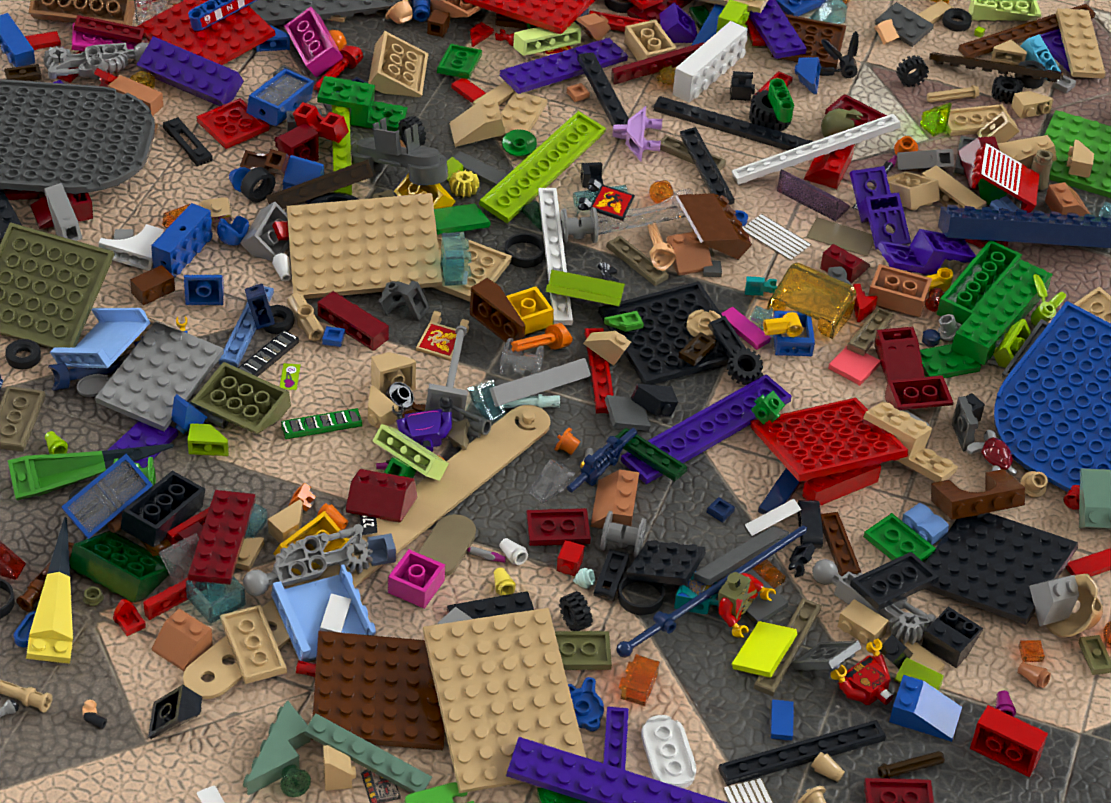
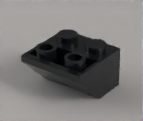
[921,606,983,668]

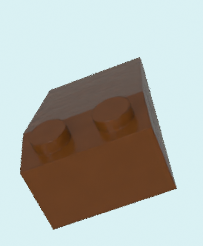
[470,277,525,354]

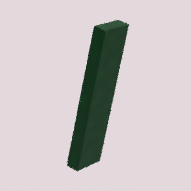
[615,428,688,482]

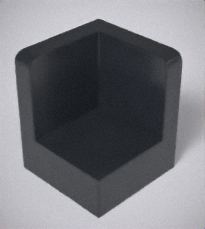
[580,162,603,188]

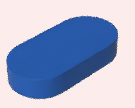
[14,611,36,648]

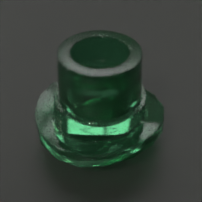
[280,764,311,797]

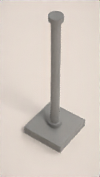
[425,325,468,423]

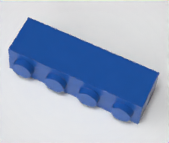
[0,13,35,67]

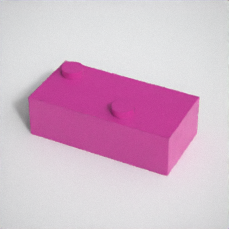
[284,7,343,77]

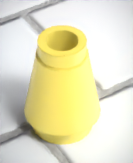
[494,568,516,596]

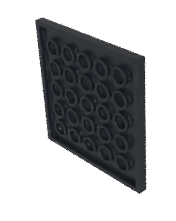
[598,281,729,385]
[925,513,1078,625]

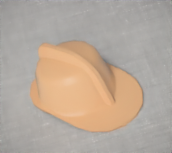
[385,0,413,24]

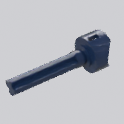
[48,360,123,391]

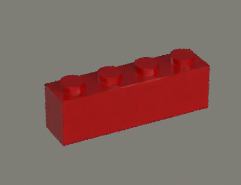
[802,464,882,506]

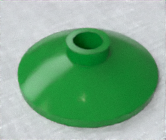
[502,129,537,157]

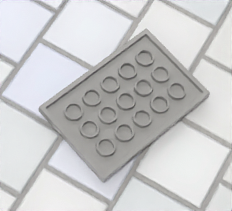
[95,320,224,432]

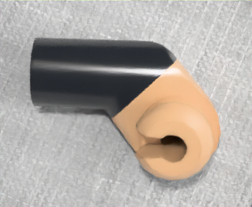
[82,700,107,729]

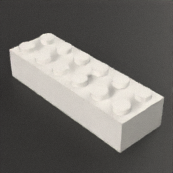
[673,21,748,103]

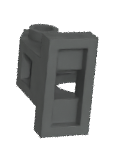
[379,280,430,321]

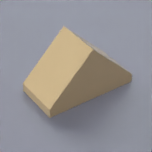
[991,40,1027,65]

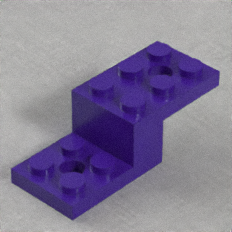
[849,166,911,250]
[877,229,976,275]

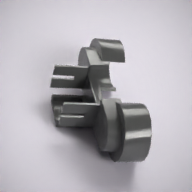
[351,118,448,186]

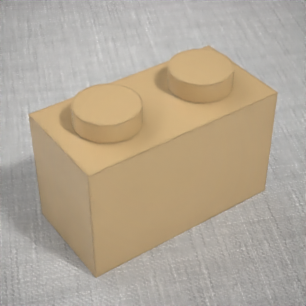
[837,599,889,647]

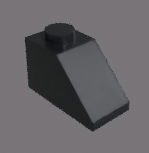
[631,384,678,416]

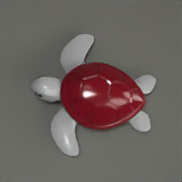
[966,430,1017,476]

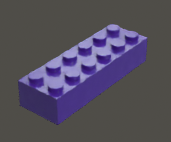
[136,36,244,106]

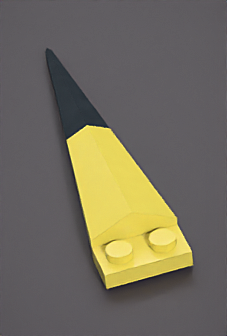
[26,517,73,664]

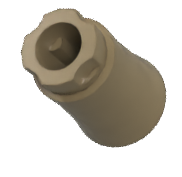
[1030,149,1053,190]

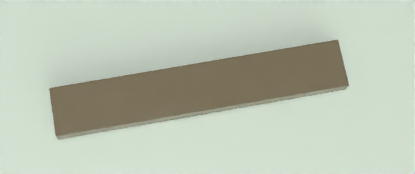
[754,598,822,697]

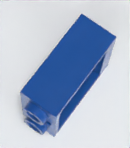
[773,311,815,356]

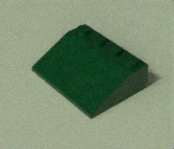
[69,530,177,603]

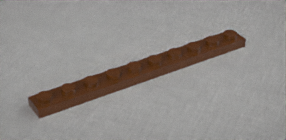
[958,4,1096,58]

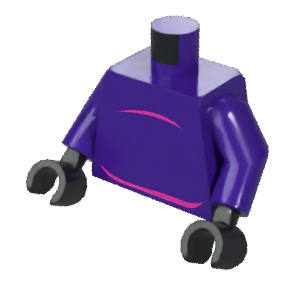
[392,397,453,452]

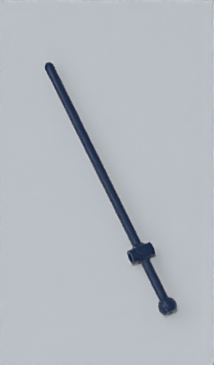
[616,525,807,658]

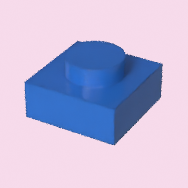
[322,326,345,347]

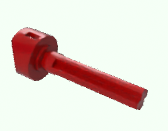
[313,45,363,93]

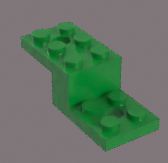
[317,76,408,132]

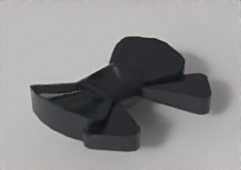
[597,262,619,282]

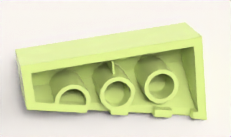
[968,0,1042,21]

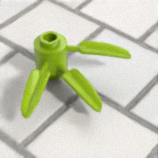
[1031,274,1066,326]

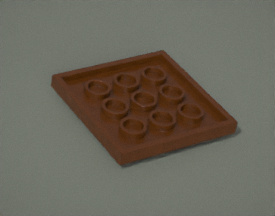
[771,14,847,69]

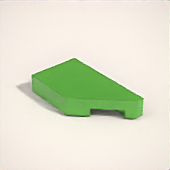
[604,311,644,332]

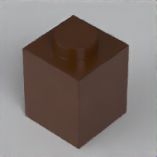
[427,9,450,38]

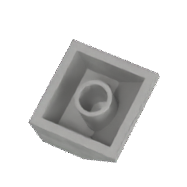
[1029,575,1079,626]

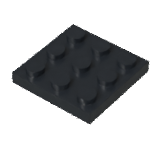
[627,540,706,586]

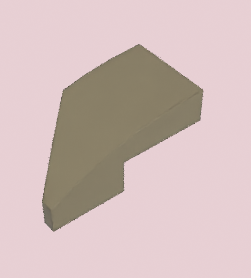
[447,419,470,450]

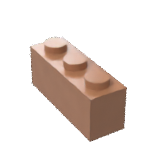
[108,75,164,116]

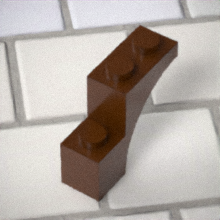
[240,149,290,176]

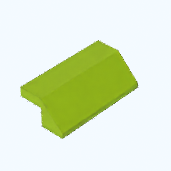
[546,270,625,306]

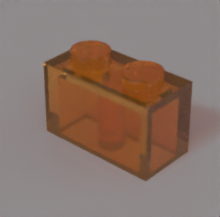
[619,654,660,706]

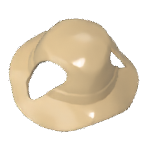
[1046,574,1103,637]

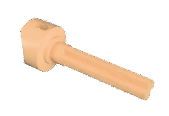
[647,223,676,271]

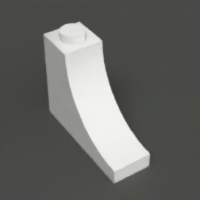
[98,224,164,271]

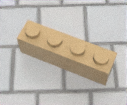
[922,165,987,209]

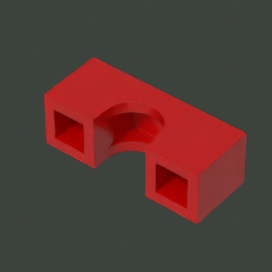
[292,102,349,143]

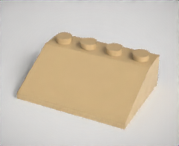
[368,31,429,97]

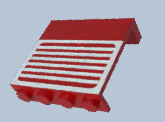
[971,143,1040,213]

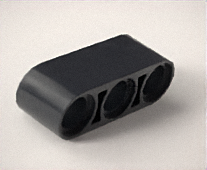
[797,500,823,549]

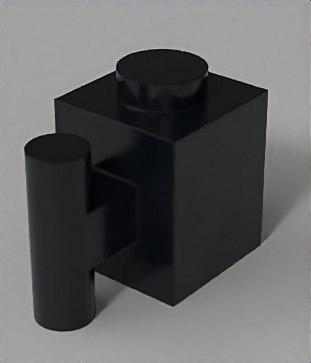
[730,71,755,101]

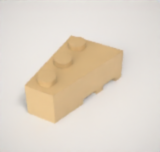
[997,135,1057,168]

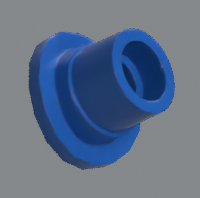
[229,167,251,192]

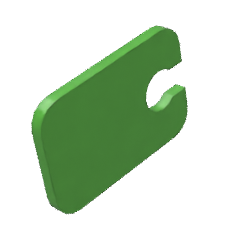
[404,782,475,803]

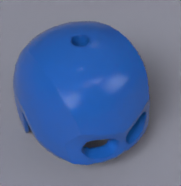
[217,216,249,246]

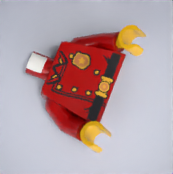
[830,639,893,705]

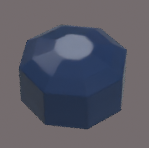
[922,329,940,347]

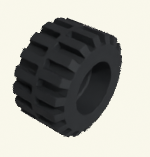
[749,89,791,131]

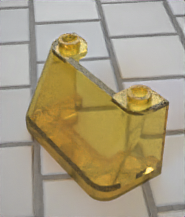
[767,263,856,339]

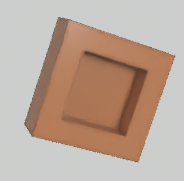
[566,83,590,102]

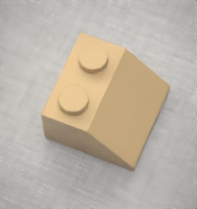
[371,352,416,396]

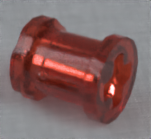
[925,288,945,312]

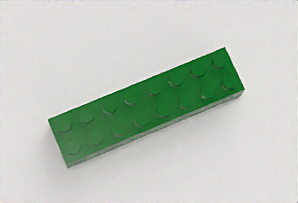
[951,259,1053,365]

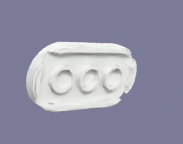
[641,715,696,789]

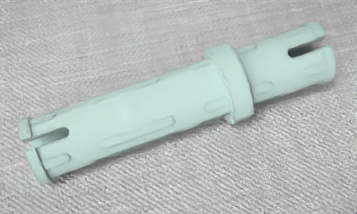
[502,394,560,409]

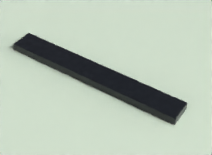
[718,720,886,786]

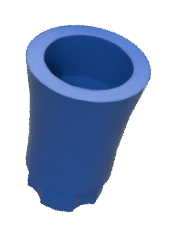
[411,0,431,22]

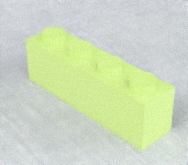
[513,22,581,56]
[373,424,449,481]

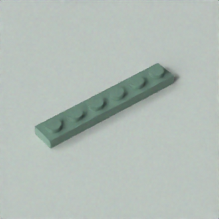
[304,713,432,793]

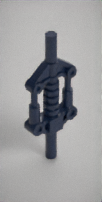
[567,428,637,493]

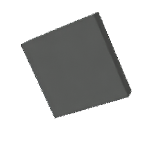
[605,395,651,431]

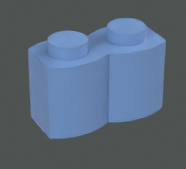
[902,503,949,545]

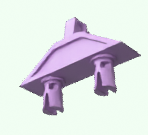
[612,106,662,161]

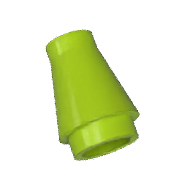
[45,431,68,454]

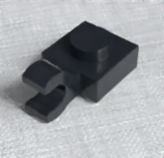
[788,543,816,578]

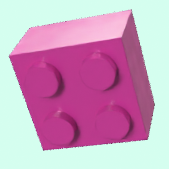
[388,549,445,609]

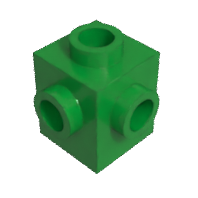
[751,391,785,424]

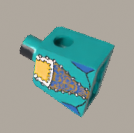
[674,571,719,615]

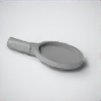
[77,374,111,397]

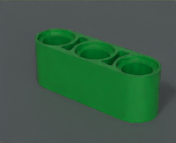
[768,78,794,123]

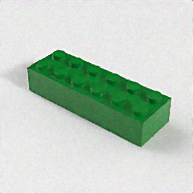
[937,240,1022,325]

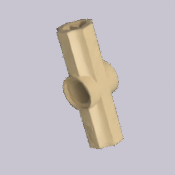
[287,292,324,342]

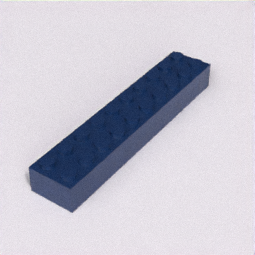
[938,205,1111,248]

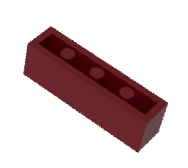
[318,291,389,351]

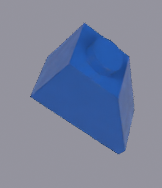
[256,26,290,52]
[795,57,821,94]
[172,394,208,434]

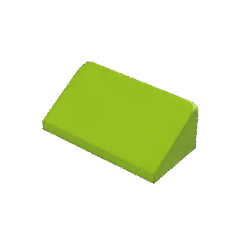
[894,658,944,690]

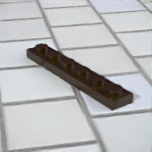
[266,159,374,209]

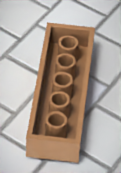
[28,0,136,26]

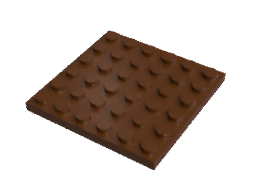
[311,631,444,751]

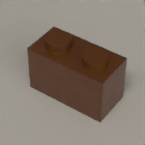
[130,265,175,306]

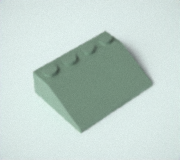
[1079,468,1111,530]

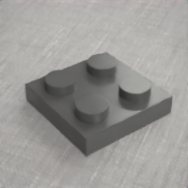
[952,396,978,451]

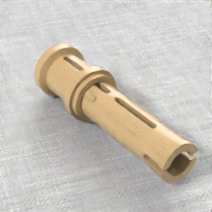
[0,679,52,713]

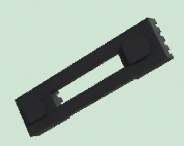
[163,117,213,167]

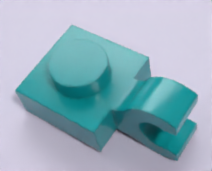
[745,276,777,296]

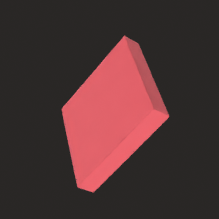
[828,346,881,385]

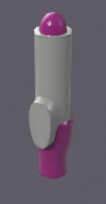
[467,546,507,563]

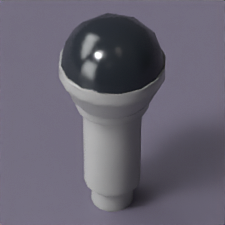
[0,699,19,717]

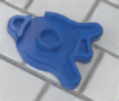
[568,677,604,731]

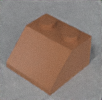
[1045,182,1090,216]
[666,231,712,276]
[152,608,213,671]

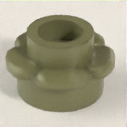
[83,587,104,606]

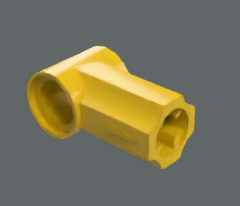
[925,268,953,292]
[763,312,803,337]

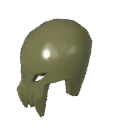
[821,108,863,137]

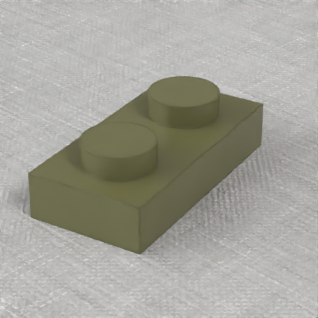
[1078,635,1111,675]

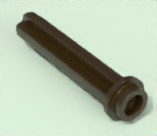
[877,751,945,779]

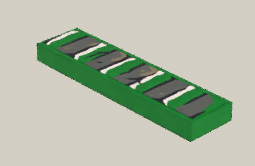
[281,408,362,440]

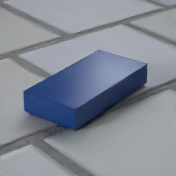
[771,700,794,741]

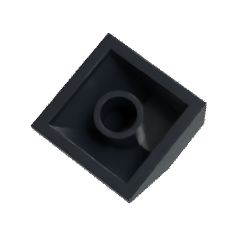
[148,685,202,739]

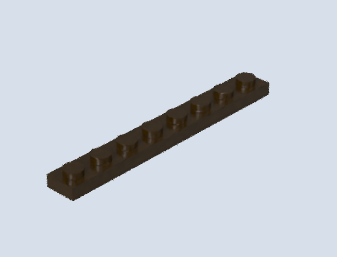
[929,52,1064,82]

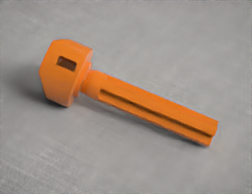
[511,323,573,352]

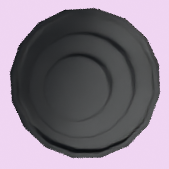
[386,382,414,410]

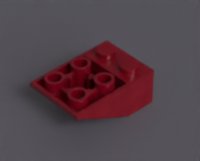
[30,192,93,229]
[874,326,925,382]

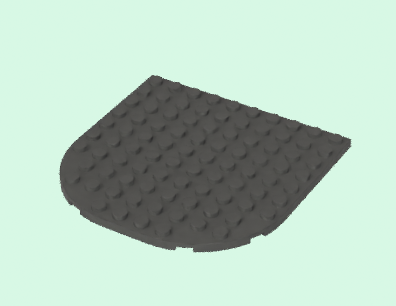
[0,79,155,195]

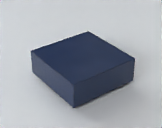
[706,497,735,523]

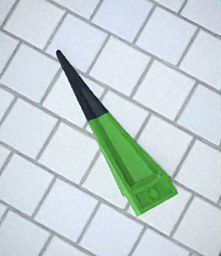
[8,444,174,500]

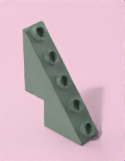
[243,701,311,796]

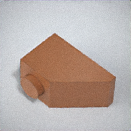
[576,13,611,41]

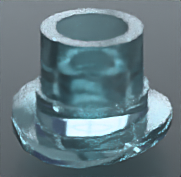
[750,306,773,331]

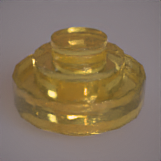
[656,65,676,85]
[130,71,155,89]

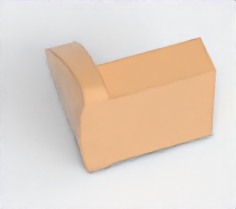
[874,19,899,45]

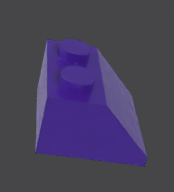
[659,3,698,43]

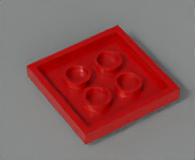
[196,98,269,149]

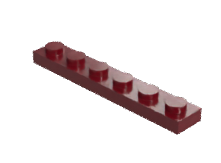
[611,42,704,85]

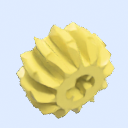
[449,169,479,198]

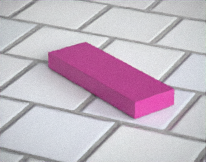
[721,307,771,350]

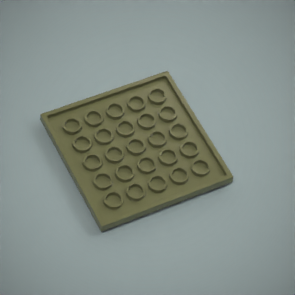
[0,222,115,349]

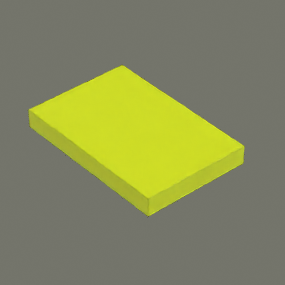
[732,621,797,678]

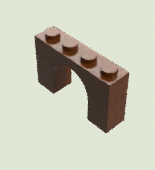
[931,469,1025,520]

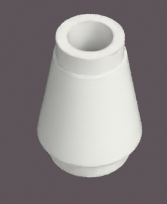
[272,253,292,281]
[499,538,528,565]

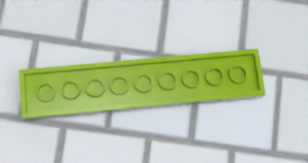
[479,111,606,223]

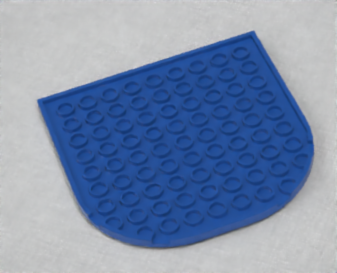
[994,301,1111,492]

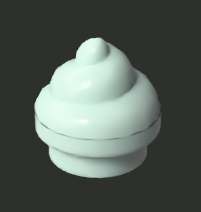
[573,568,595,589]

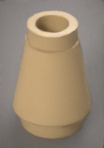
[811,752,845,782]

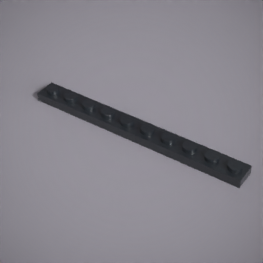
[653,96,814,151]

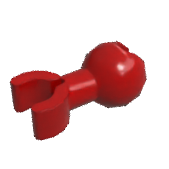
[495,29,514,46]

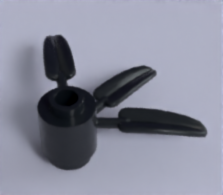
[820,31,859,78]

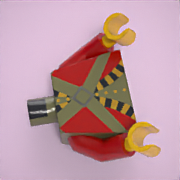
[718,572,776,638]

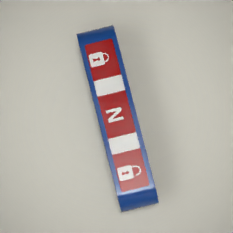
[188,0,257,31]

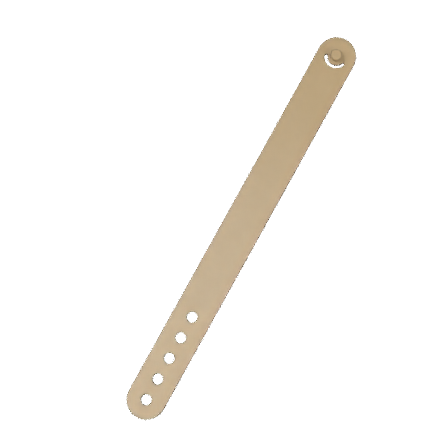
[183,405,550,699]

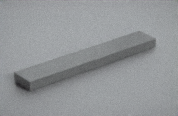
[489,358,591,407]

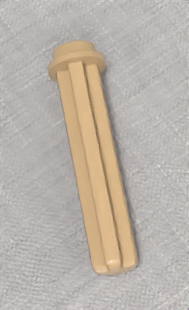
[927,85,980,103]

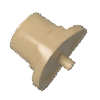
[1020,471,1048,498]
[797,786,826,803]

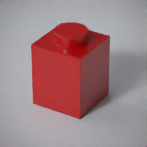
[556,540,585,576]

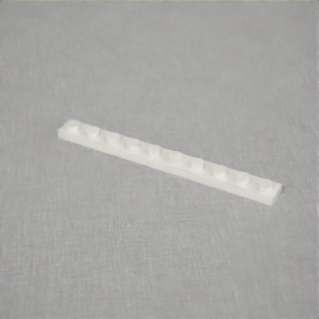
[731,114,901,185]
[538,188,573,325]

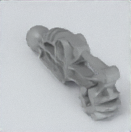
[43,42,149,79]
[243,524,373,596]
[812,559,937,645]

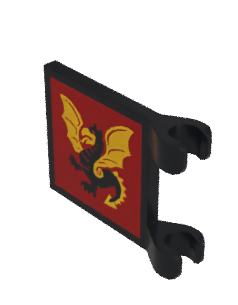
[578,178,635,221]

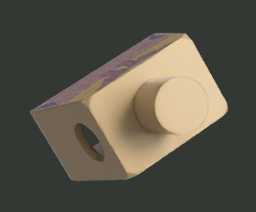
[198,197,233,224]

